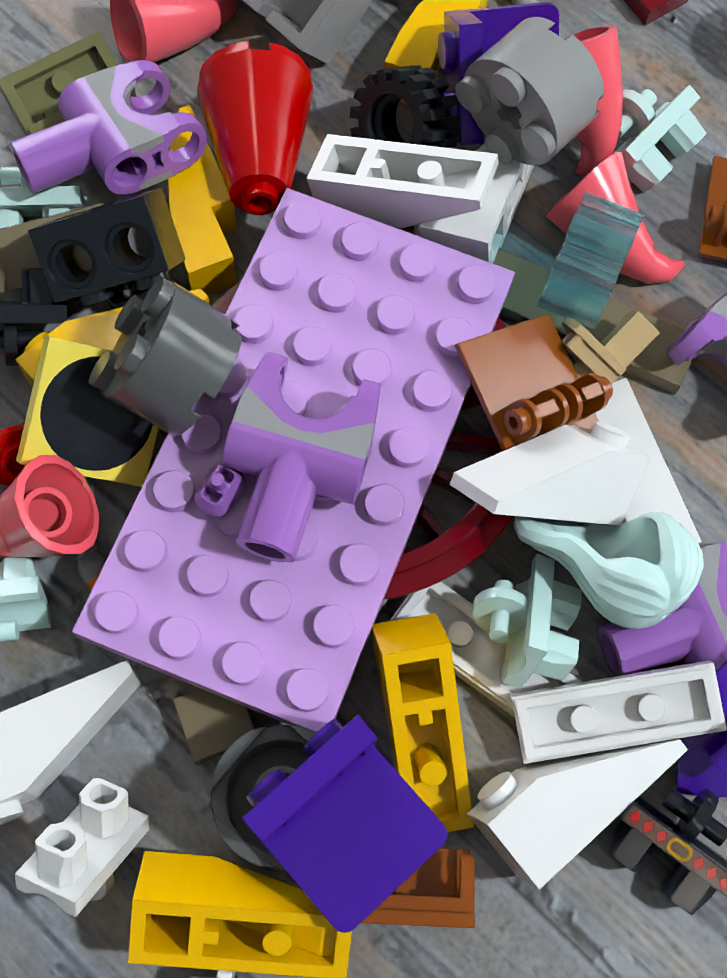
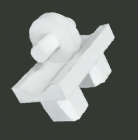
[15,778,149,917]

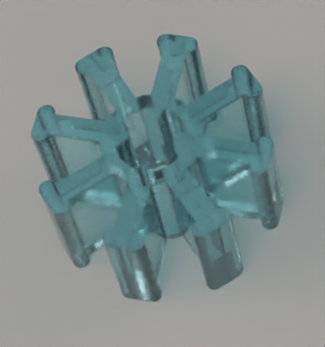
[538,192,644,329]

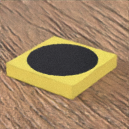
[16,335,158,487]

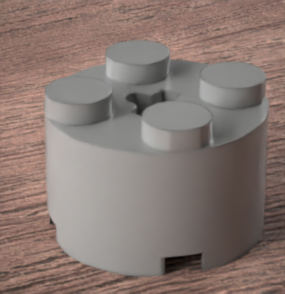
[455,17,604,165]

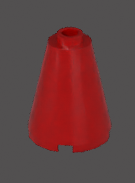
[197,41,313,215]

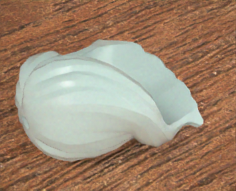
[514,512,704,629]

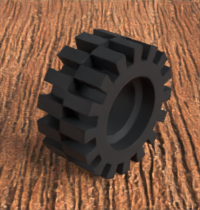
[349,65,461,148]

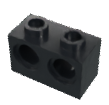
[28,187,186,307]

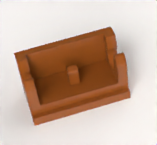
[361,848,475,928]

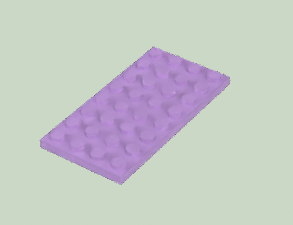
[72,188,515,733]

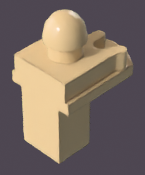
[561,311,660,384]

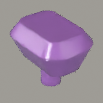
[194,464,246,517]

